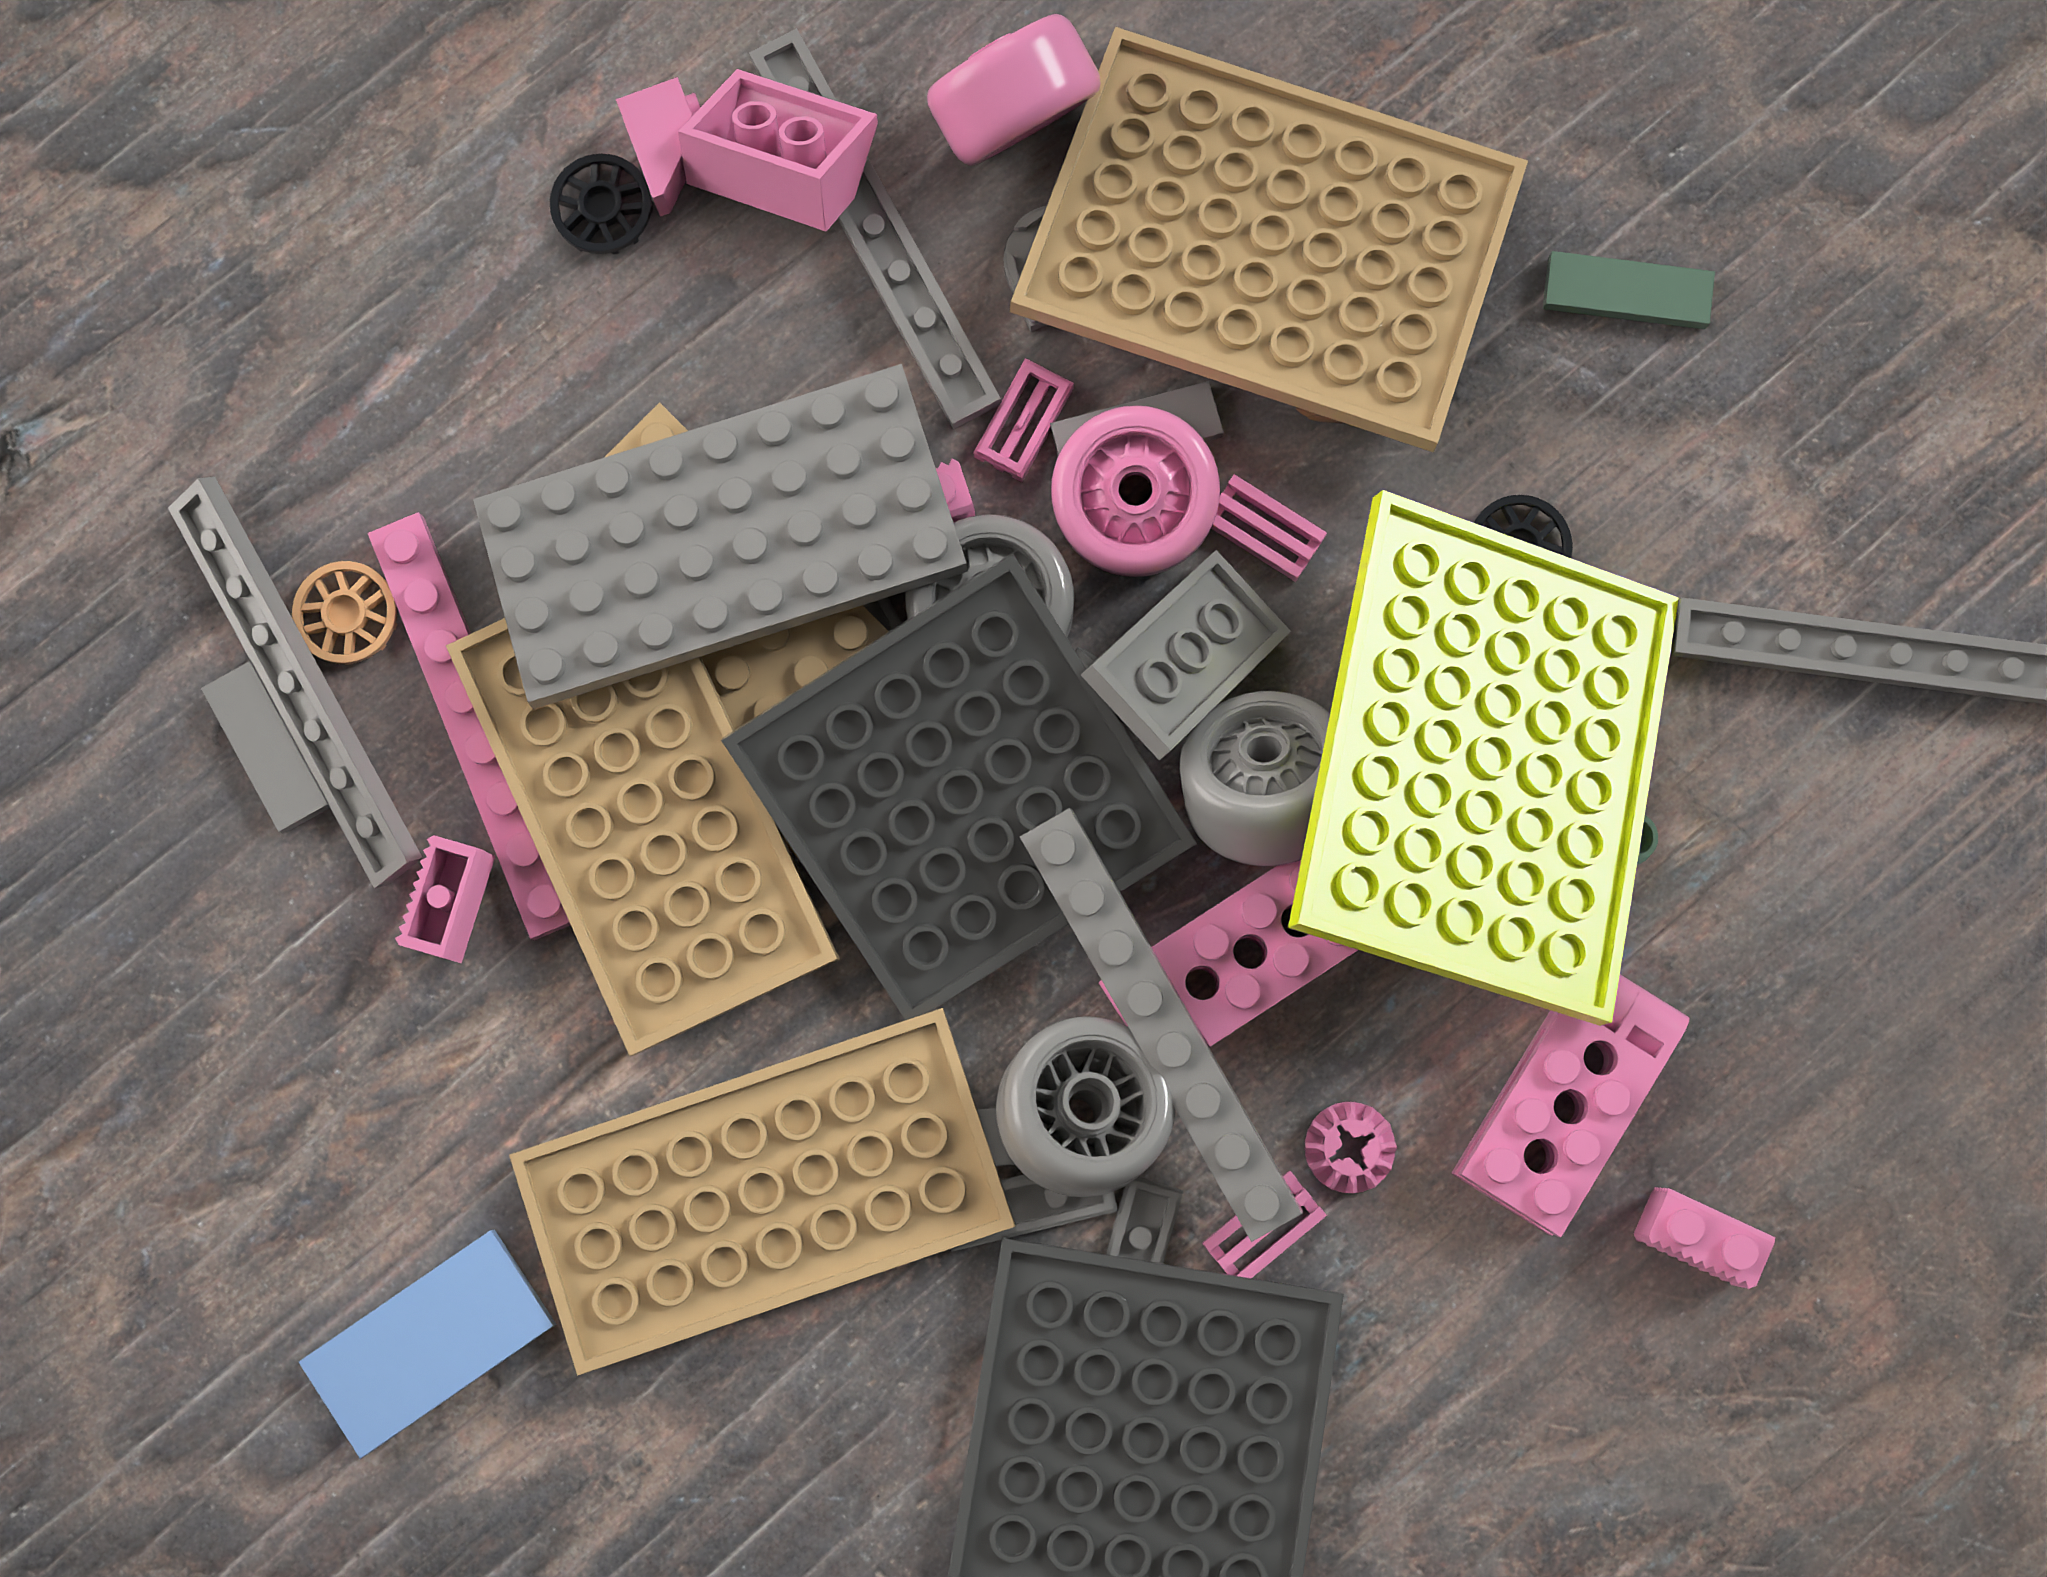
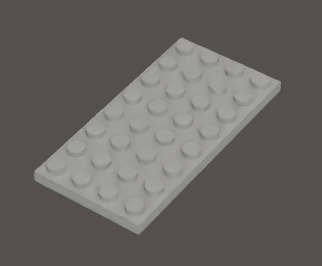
[473,364,968,709]

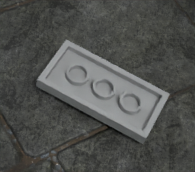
[1081,550,1291,760]

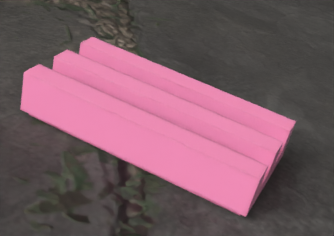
[973,358,1074,482]
[1211,474,1327,582]
[1202,1171,1327,1278]

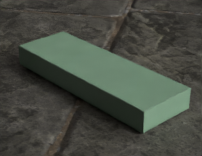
[1543,251,1715,329]

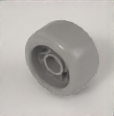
[905,514,1074,638]
[1180,691,1330,866]
[996,1016,1176,1197]

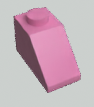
[616,77,700,217]

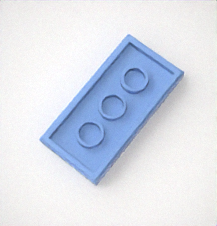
[299,1229,557,1459]

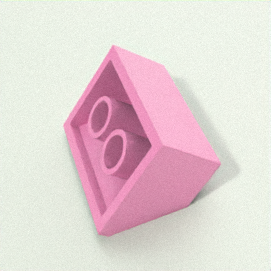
[678,69,878,231]

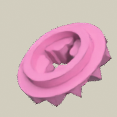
[1305,1102,1397,1194]

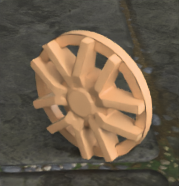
[292,561,397,665]

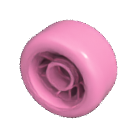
[927,14,1101,166]
[1051,406,1220,577]

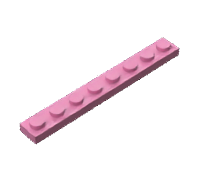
[367,512,571,940]

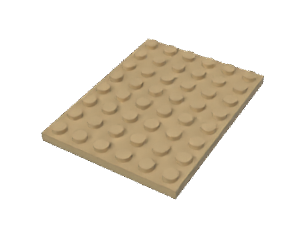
[1010,27,1528,452]

